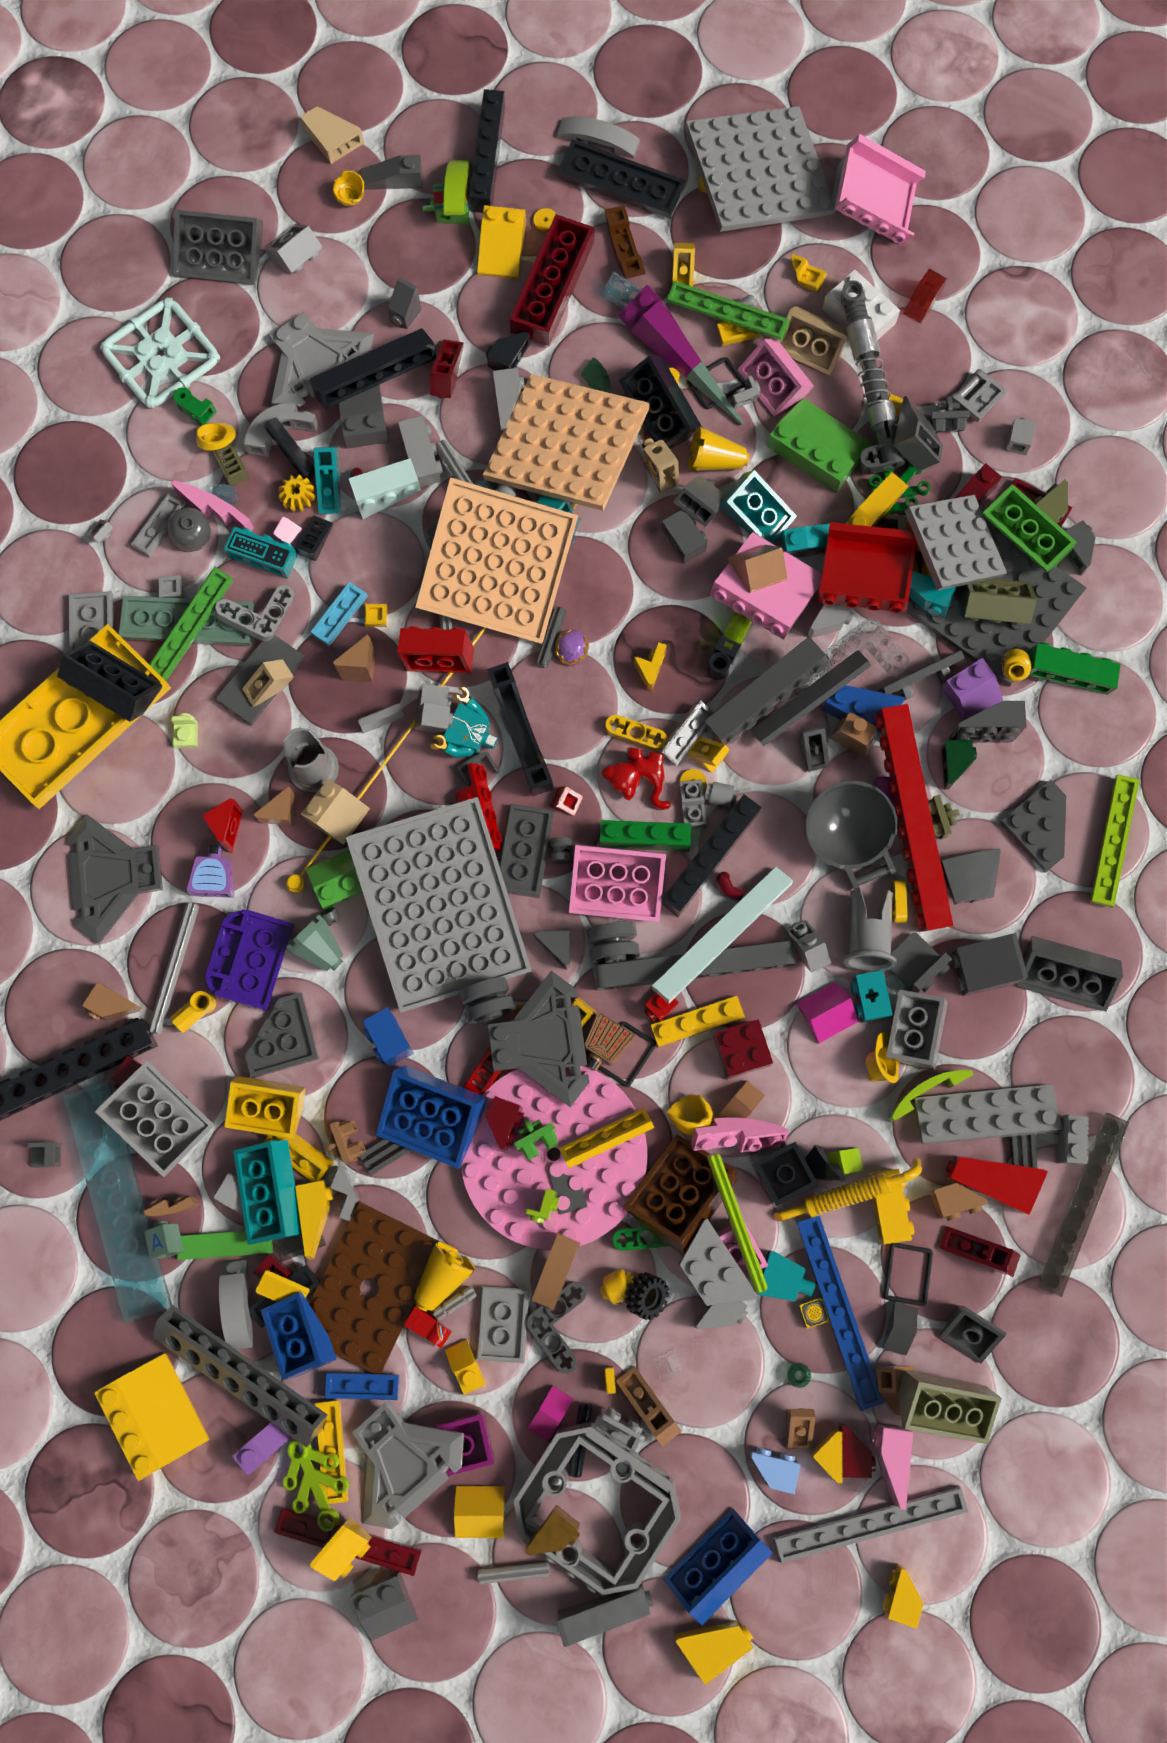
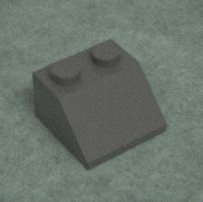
[351,1572,418,1641]

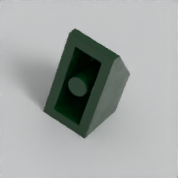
[941,740,977,790]

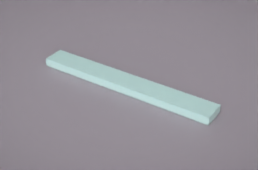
[652,867,793,1003]

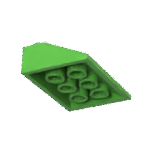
[767,398,873,493]

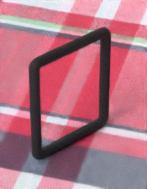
[686,357,746,409]
[598,1021,656,1087]
[884,1243,933,1306]

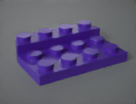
[206,909,294,1011]

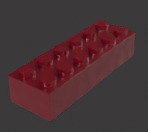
[509,214,594,346]

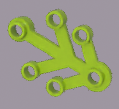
[283,1439,350,1531]

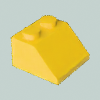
[309,1517,372,1581]

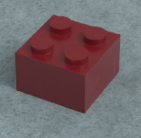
[713,1019,773,1080]

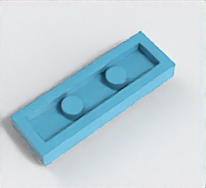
[310,582,368,646]

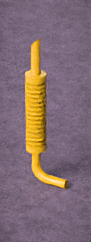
[773,1158,922,1221]

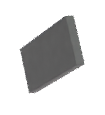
[216,635,305,726]
[499,804,554,898]

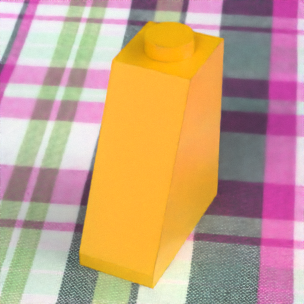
[674,1621,753,1685]

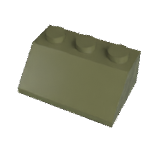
[962,579,1037,625]

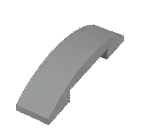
[557,117,640,159]

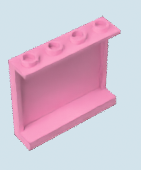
[835,134,926,245]
[710,532,822,640]

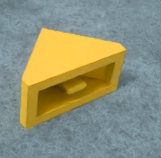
[810,1429,842,1483]

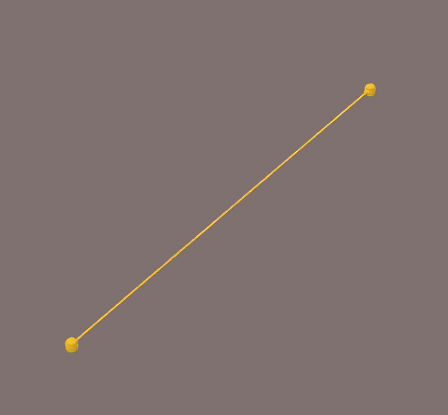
[286,368,679,894]

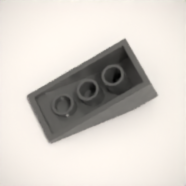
[339,385,389,449]

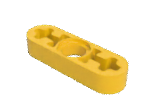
[606,715,667,751]

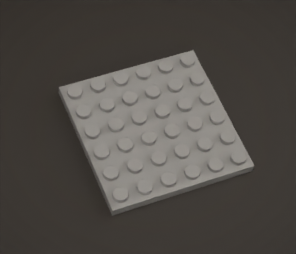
[684,106,836,232]

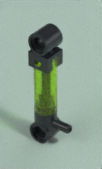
[707,611,753,680]

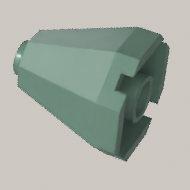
[286,915,344,971]

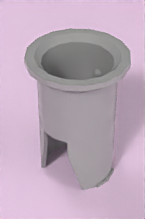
[283,727,339,793]
[843,887,897,972]

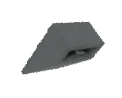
[894,396,943,471]
[949,701,1026,743]

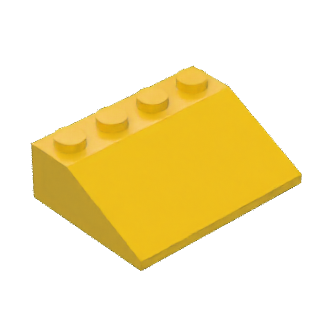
[94,1353,210,1481]

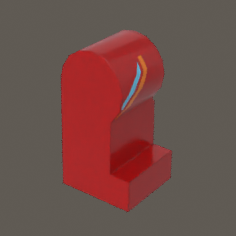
[404,1306,452,1348]

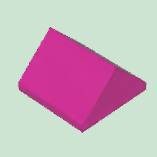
[796,982,859,1044]

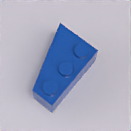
[822,685,905,741]

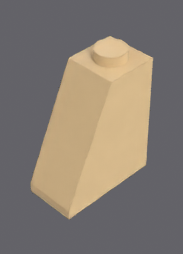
[300,106,364,164]

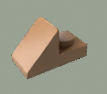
[786,1408,815,1449]

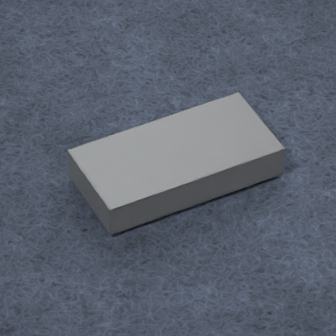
[358,704,404,733]

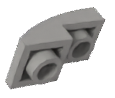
[679,780,707,829]

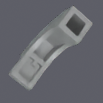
[244,403,318,457]
[219,1260,254,1349]

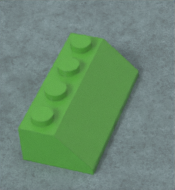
[982,484,1077,573]
[306,850,363,910]

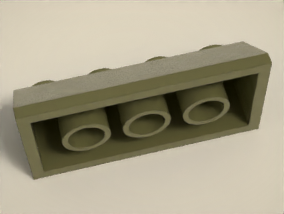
[898,1370,1002,1444]

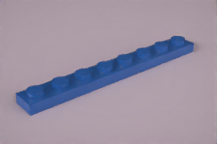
[796,1215,884,1411]

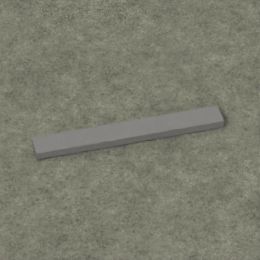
[773,1486,968,1564]

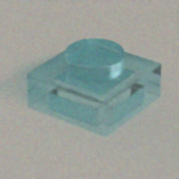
[212,485,239,505]

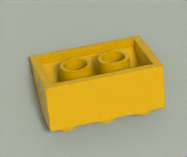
[224,1076,306,1139]

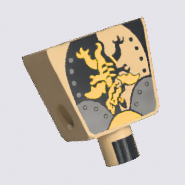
[642,439,679,494]

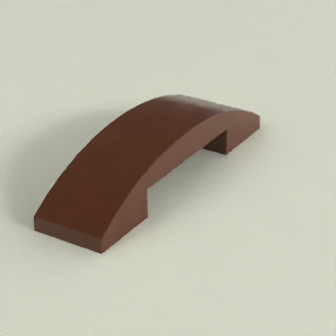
[604,205,645,279]

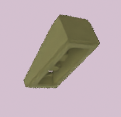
[213,442,250,487]

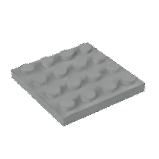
[905,495,1007,591]

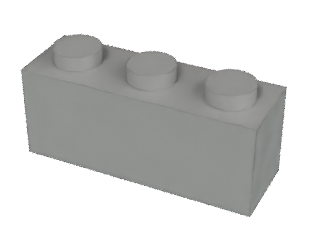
[398,416,443,487]

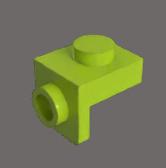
[525,1189,560,1224]

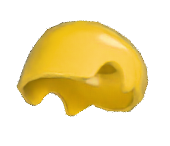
[333,171,364,206]

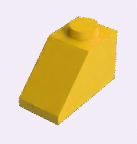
[672,243,695,287]

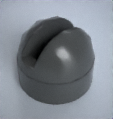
[319,907,339,926]

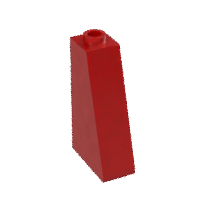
[946,1156,1048,1215]

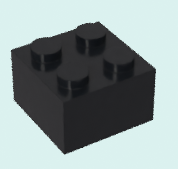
[751,1142,818,1207]

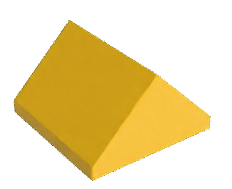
[454,1486,505,1538]

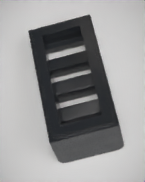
[294,515,334,561]

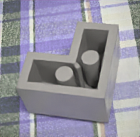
[414,684,453,734]

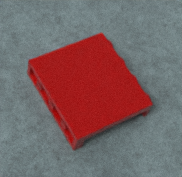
[818,522,917,614]

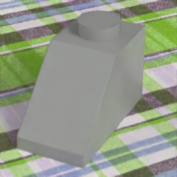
[808,604,854,638]
[695,1301,748,1330]

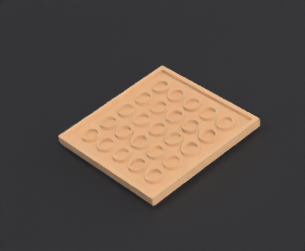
[483,374,649,511]
[416,478,578,644]

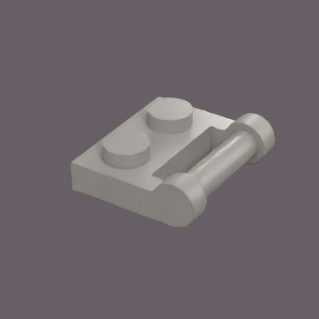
[951,369,1007,423]

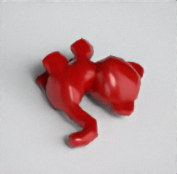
[601,747,671,810]

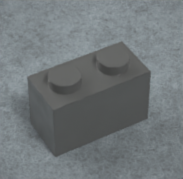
[661,510,708,564]

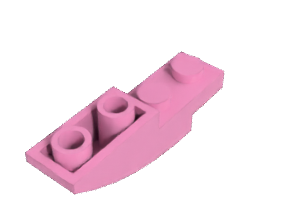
[691,1118,789,1153]

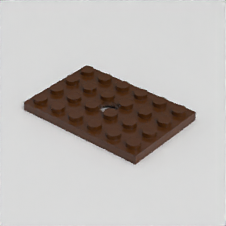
[309,1202,441,1374]

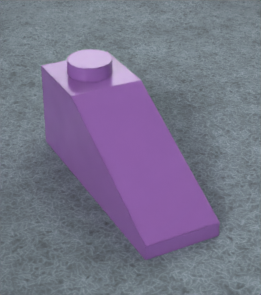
[232,1422,292,1476]

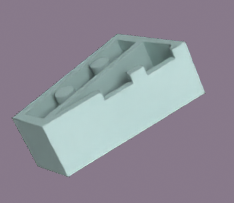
[349,458,421,519]

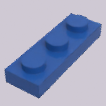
[325,1373,399,1400]

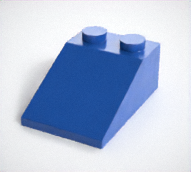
[261,1292,337,1380]

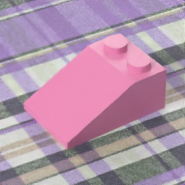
[870,1423,913,1510]

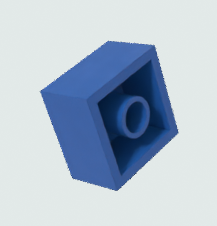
[362,1007,414,1067]

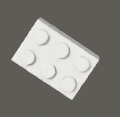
[822,270,900,340]

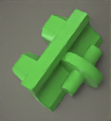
[514,1118,559,1160]

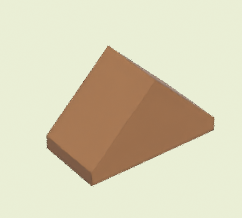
[254,786,295,826]
[718,1081,765,1118]

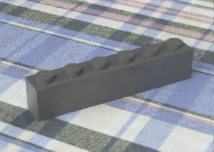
[705,636,828,745]

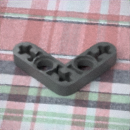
[527,1282,586,1374]

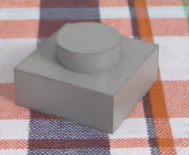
[87,519,114,543]
[158,575,183,599]

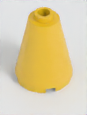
[688,427,749,471]
[414,1242,475,1311]

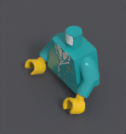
[430,687,498,758]

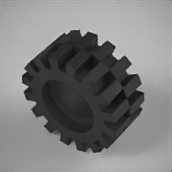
[625,1272,669,1320]

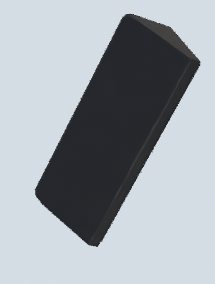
[264,417,315,479]

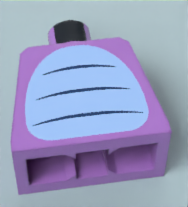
[187,845,235,898]

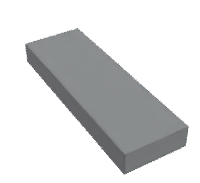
[131,493,186,557]
[659,700,714,766]

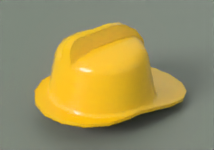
[865,1032,899,1083]

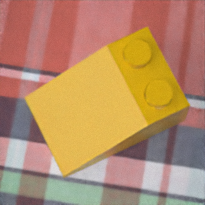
[477,205,526,279]

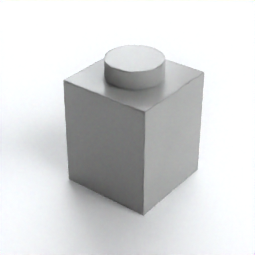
[1005,418,1036,455]

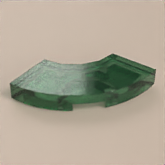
[581,357,611,393]

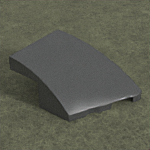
[941,848,1001,905]

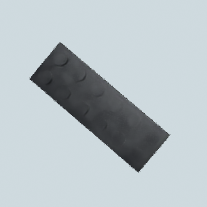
[557,139,686,219]

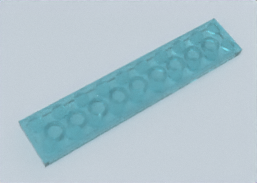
[63,1081,172,1323]

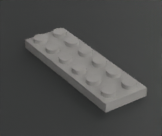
[913,1084,1062,1145]

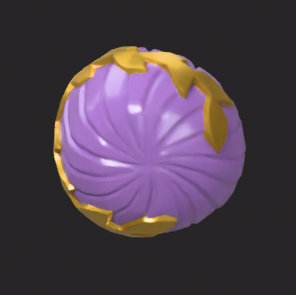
[555,630,590,666]

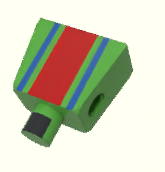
[422,182,470,225]

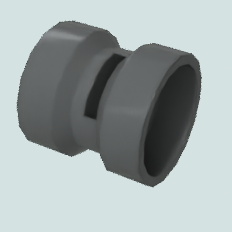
[550,837,573,864]

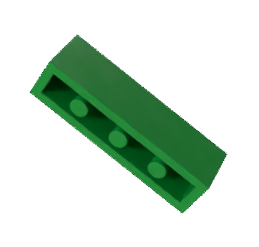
[1028,642,1121,695]
[600,820,691,852]

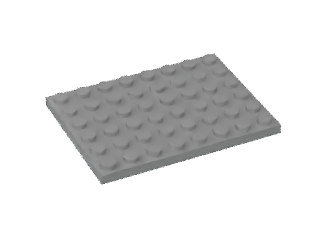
[346,797,532,1013]

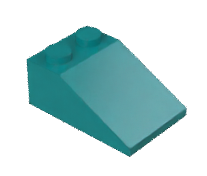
[719,470,797,544]

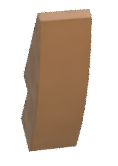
[532,1233,581,1310]

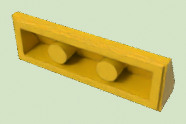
[263,1134,334,1182]

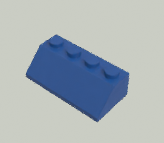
[663,1508,773,1625]

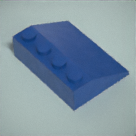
[376,1065,487,1169]

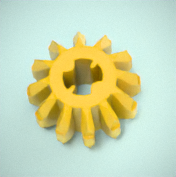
[278,474,315,512]

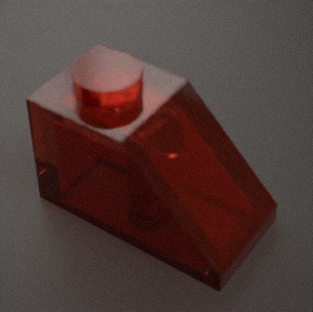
[903,268,947,323]

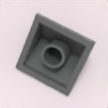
[940,1305,1006,1364]

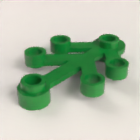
[869,463,930,521]

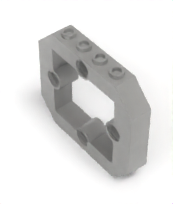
[514,1422,681,1595]

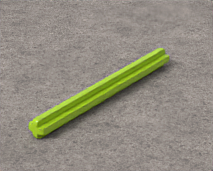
[707,1153,768,1293]

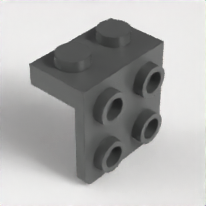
[890,932,952,993]

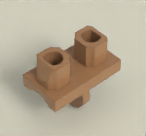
[324,1121,366,1164]

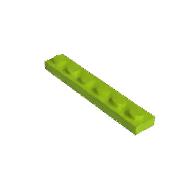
[1090,774,1140,908]

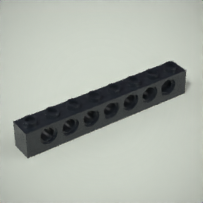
[0,1018,158,1121]

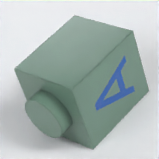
[144,1221,184,1259]

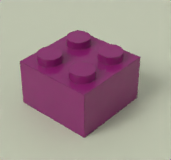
[435,1412,495,1476]

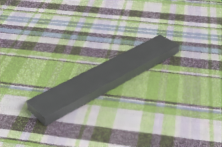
[751,650,871,747]

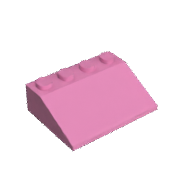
[569,844,666,922]

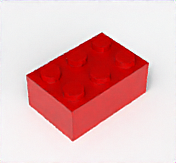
[397,626,474,673]

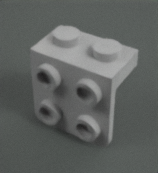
[594,1407,645,1451]

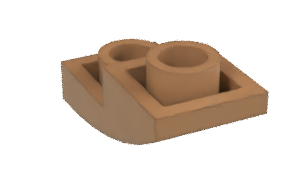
[143,1195,199,1217]

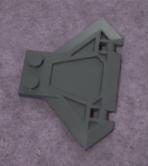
[68,814,163,944]
[488,970,589,1107]

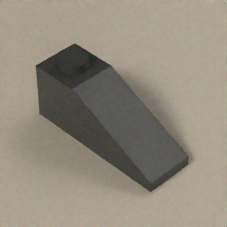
[361,155,423,190]

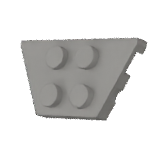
[679,1218,759,1306]

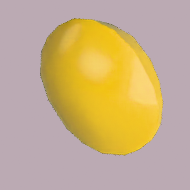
[196,423,236,451]

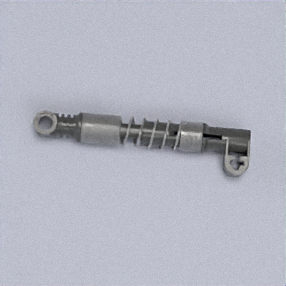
[841,280,905,474]

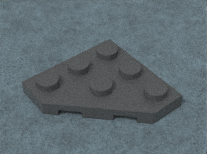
[1000,780,1066,873]
[245,992,319,1078]

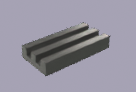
[1010,1134,1038,1168]
[359,1139,411,1176]

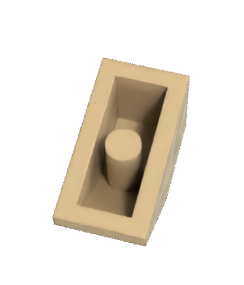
[242,659,294,706]

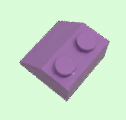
[941,658,1003,720]

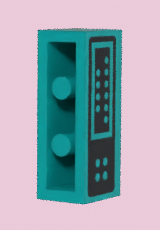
[224,527,298,579]

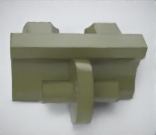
[928,795,960,839]

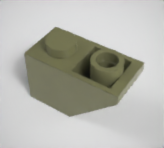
[1033,480,1068,524]

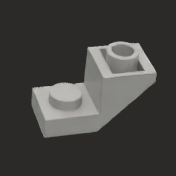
[329,1166,360,1221]

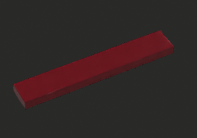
[274,1507,422,1576]

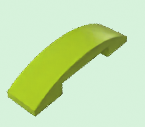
[444,160,472,216]
[888,1070,974,1122]

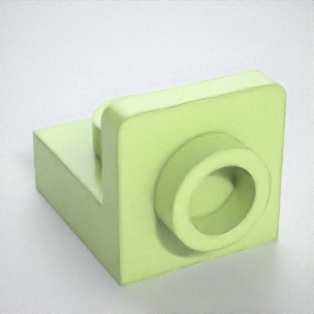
[171,713,198,748]

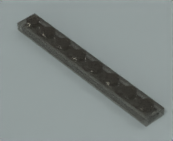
[1037,1112,1129,1297]

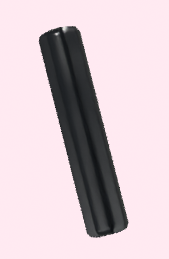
[568,1403,592,1478]

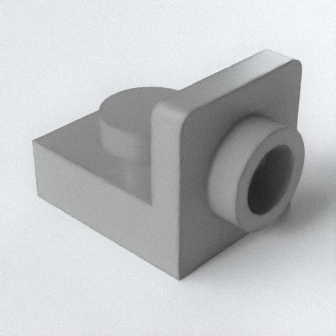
[730,375,760,409]

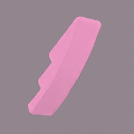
[171,480,254,530]

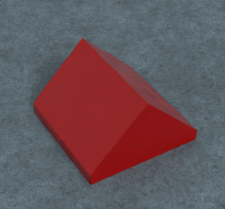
[202,798,243,853]

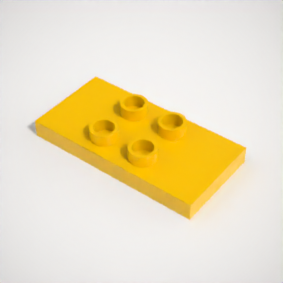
[0,624,171,809]

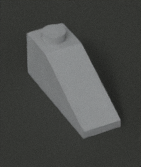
[493,368,525,435]

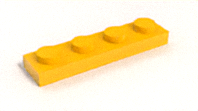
[651,996,745,1048]
[559,1108,654,1168]
[315,1400,349,1504]

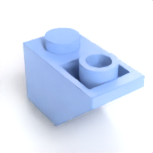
[749,1447,800,1494]

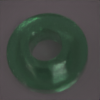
[787,1363,811,1388]

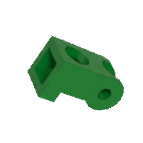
[173,387,217,426]

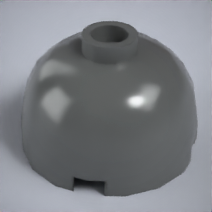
[167,507,211,552]

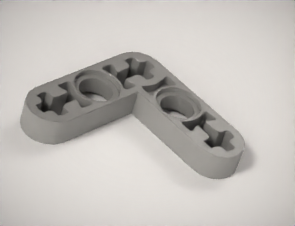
[215,585,295,642]

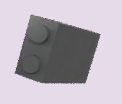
[951,933,1028,996]

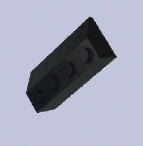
[619,355,702,449]
[57,641,163,722]

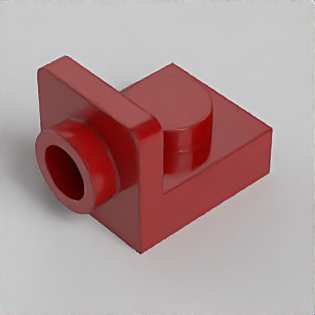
[644,993,679,1022]

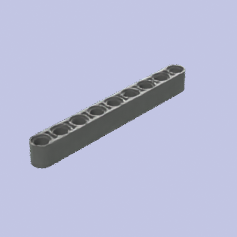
[592,941,796,991]

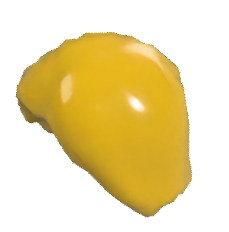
[667,1094,713,1137]

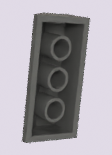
[1017,936,1123,1012]

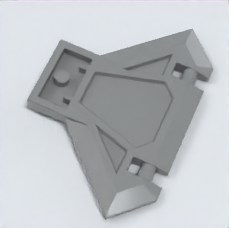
[269,312,374,407]
[352,1401,464,1529]

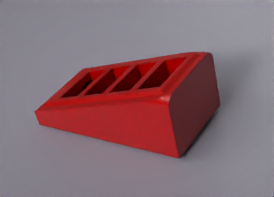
[464,1047,503,1095]

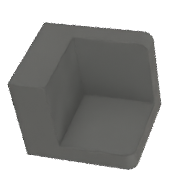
[27,1142,62,1168]

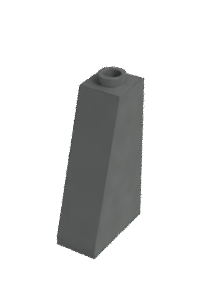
[557,1584,653,1647]

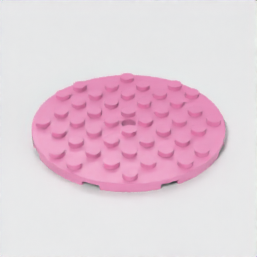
[461,1066,647,1250]

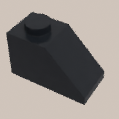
[486,332,530,371]

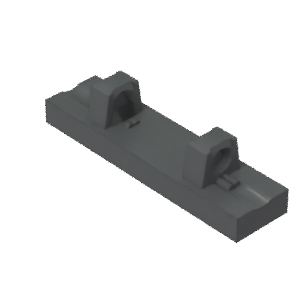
[877,651,965,700]

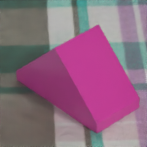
[528,1386,573,1441]

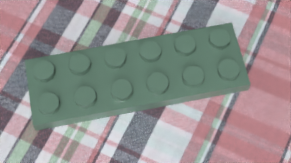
[119,596,255,646]

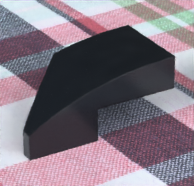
[805,1145,846,1181]

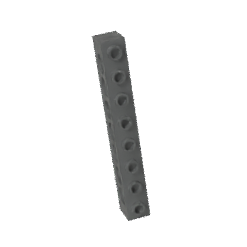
[152,1305,327,1448]

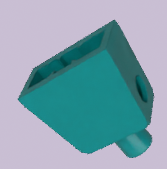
[757,1250,815,1301]

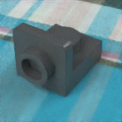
[883,513,908,530]

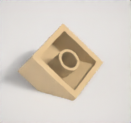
[301,779,370,845]

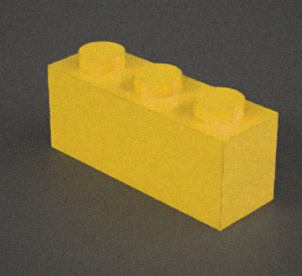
[868,1169,914,1244]

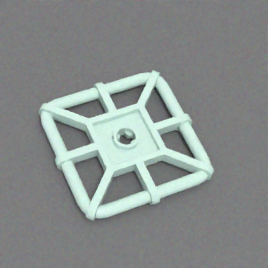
[100,297,220,408]

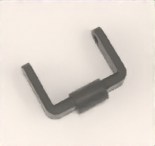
[458,752,500,787]

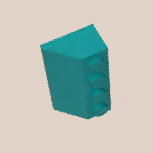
[233,1140,302,1245]

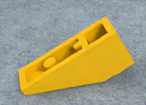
[845,472,909,527]
[295,1180,333,1260]

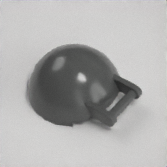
[806,781,897,889]

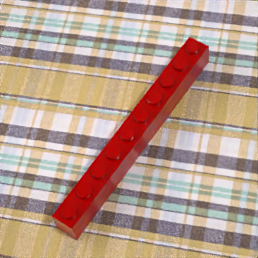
[875,704,954,932]

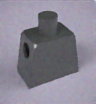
[673,475,722,527]

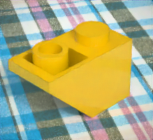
[882,1564,924,1629]

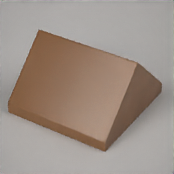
[728,544,788,593]
[333,635,376,682]

